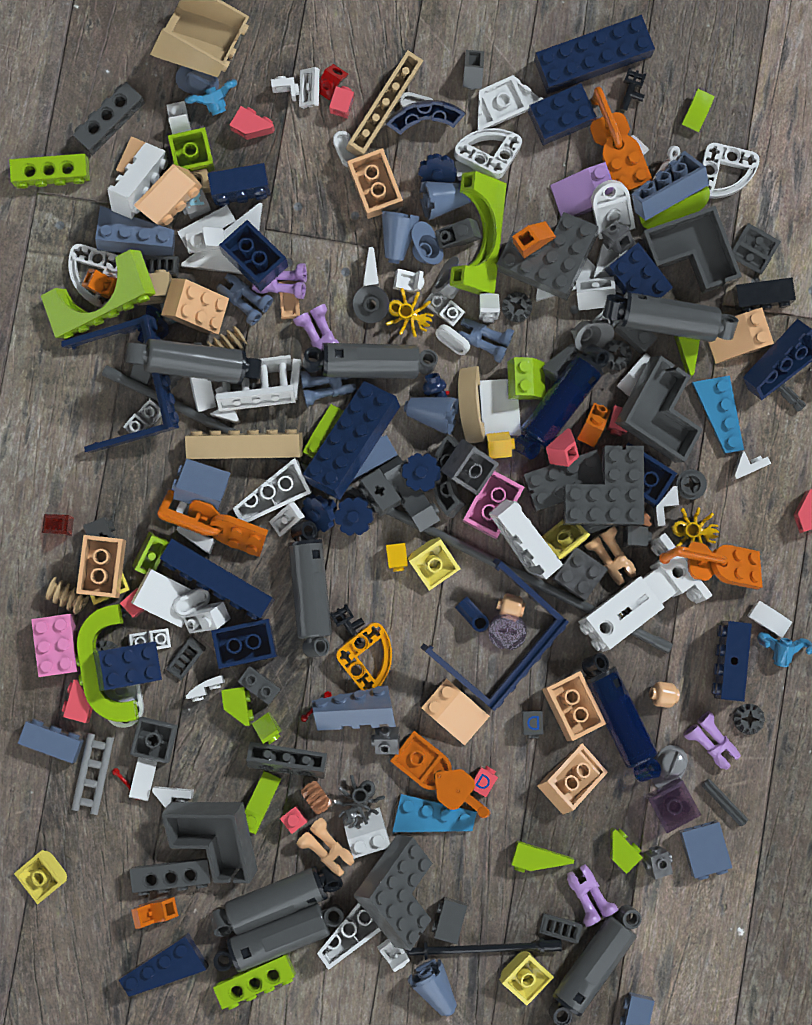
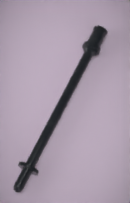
[405,938,562,960]

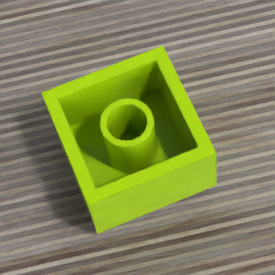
[168,127,215,172]

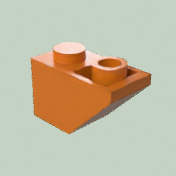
[512,221,556,259]
[577,402,611,447]

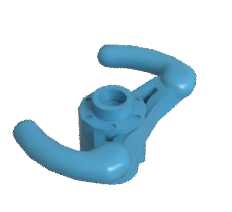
[184,79,237,116]
[757,632,812,667]

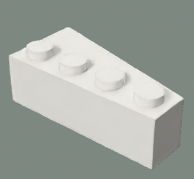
[107,143,168,219]
[233,457,312,522]
[489,499,563,579]
[317,902,381,970]

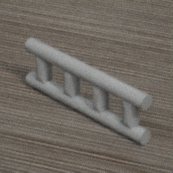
[71,733,114,815]

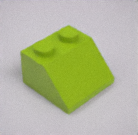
[507,357,546,400]

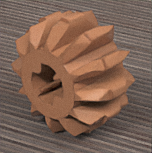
[301,780,332,814]

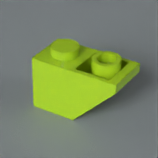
[221,687,254,726]
[252,712,282,744]
[610,828,643,874]

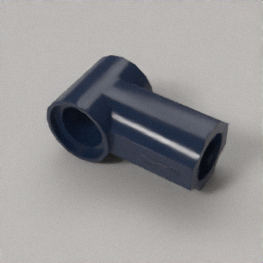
[455,597,489,632]

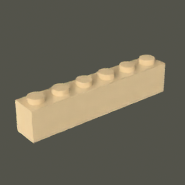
[346,50,424,157]
[185,429,303,459]

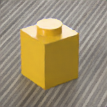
[486,432,515,459]
[386,543,408,572]

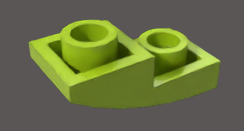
[681,88,715,132]

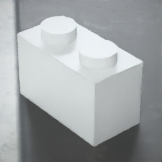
[576,276,616,310]

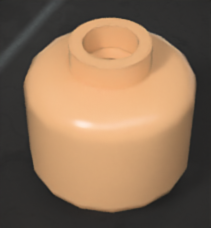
[496,593,526,621]
[649,682,680,708]

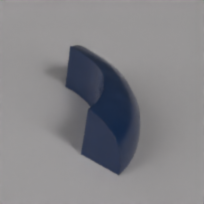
[386,100,466,135]

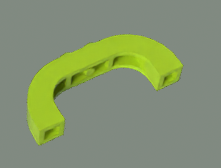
[76,604,139,722]

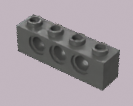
[73,82,145,156]
[246,742,327,779]
[130,858,212,895]

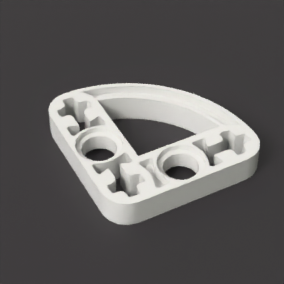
[454,128,522,179]
[702,143,760,199]
[68,244,118,308]

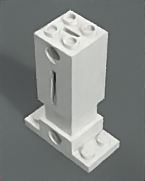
[578,533,712,652]

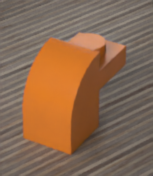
[81,269,117,299]
[131,897,179,929]

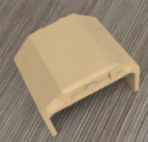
[150,0,249,77]

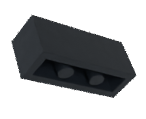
[732,277,796,313]

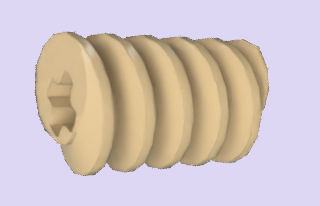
[206,326,248,349]
[46,577,90,614]

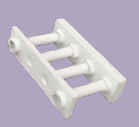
[216,355,296,412]

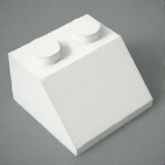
[343,807,391,859]

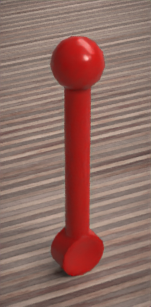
[300,691,332,722]
[112,768,139,800]

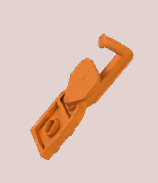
[590,87,653,191]
[157,490,268,557]
[659,542,763,590]
[390,731,491,818]

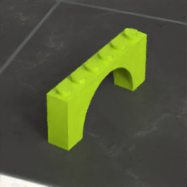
[449,171,507,295]
[41,249,156,340]

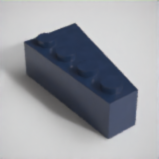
[743,319,812,400]
[119,933,209,997]

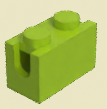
[132,532,169,575]

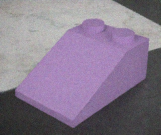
[550,162,613,217]

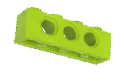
[9,153,90,189]
[213,954,296,1010]

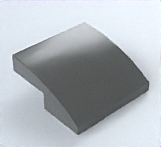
[732,223,781,275]

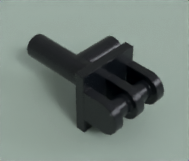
[620,68,646,111]
[330,604,365,645]

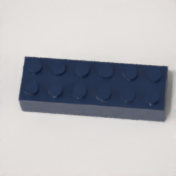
[534,14,655,94]
[303,381,400,500]
[160,539,275,620]

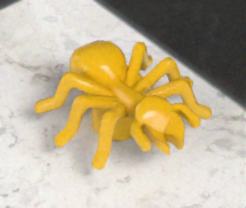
[386,288,434,337]
[671,507,719,547]

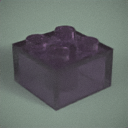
[645,777,701,833]

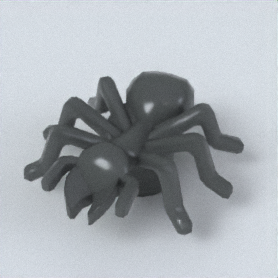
[333,775,385,827]

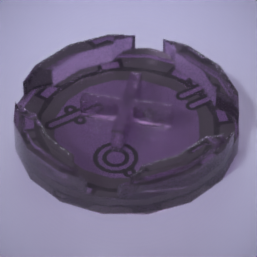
[488,614,527,650]

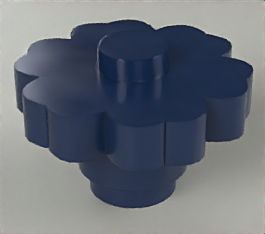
[418,153,457,183]
[402,453,441,492]
[302,494,337,532]
[334,497,374,536]

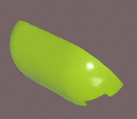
[639,186,710,229]

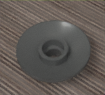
[353,285,389,323]

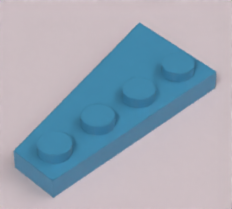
[691,376,744,454]
[392,794,477,832]

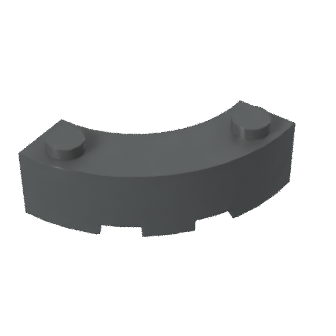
[434,435,466,518]
[379,456,440,532]

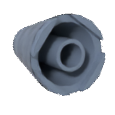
[419,181,471,220]
[382,211,420,264]
[404,397,459,435]
[408,959,457,1016]

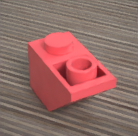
[229,106,275,140]
[546,428,579,467]
[794,489,812,533]
[62,679,93,723]

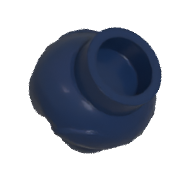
[422,373,450,397]

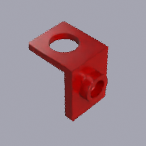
[319,64,349,101]

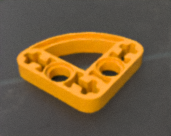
[335,622,392,690]

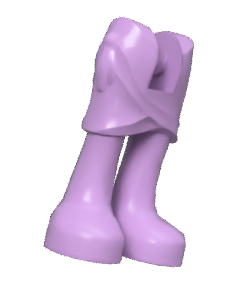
[252,263,307,299]
[293,304,339,350]
[683,711,741,770]
[567,864,618,927]

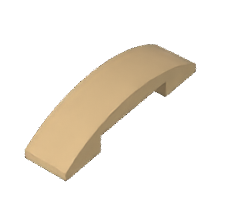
[458,366,486,444]

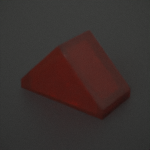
[42,514,74,536]

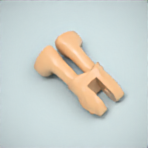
[584,526,636,586]
[296,817,354,877]

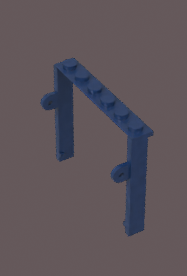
[61,315,179,453]
[420,558,569,711]

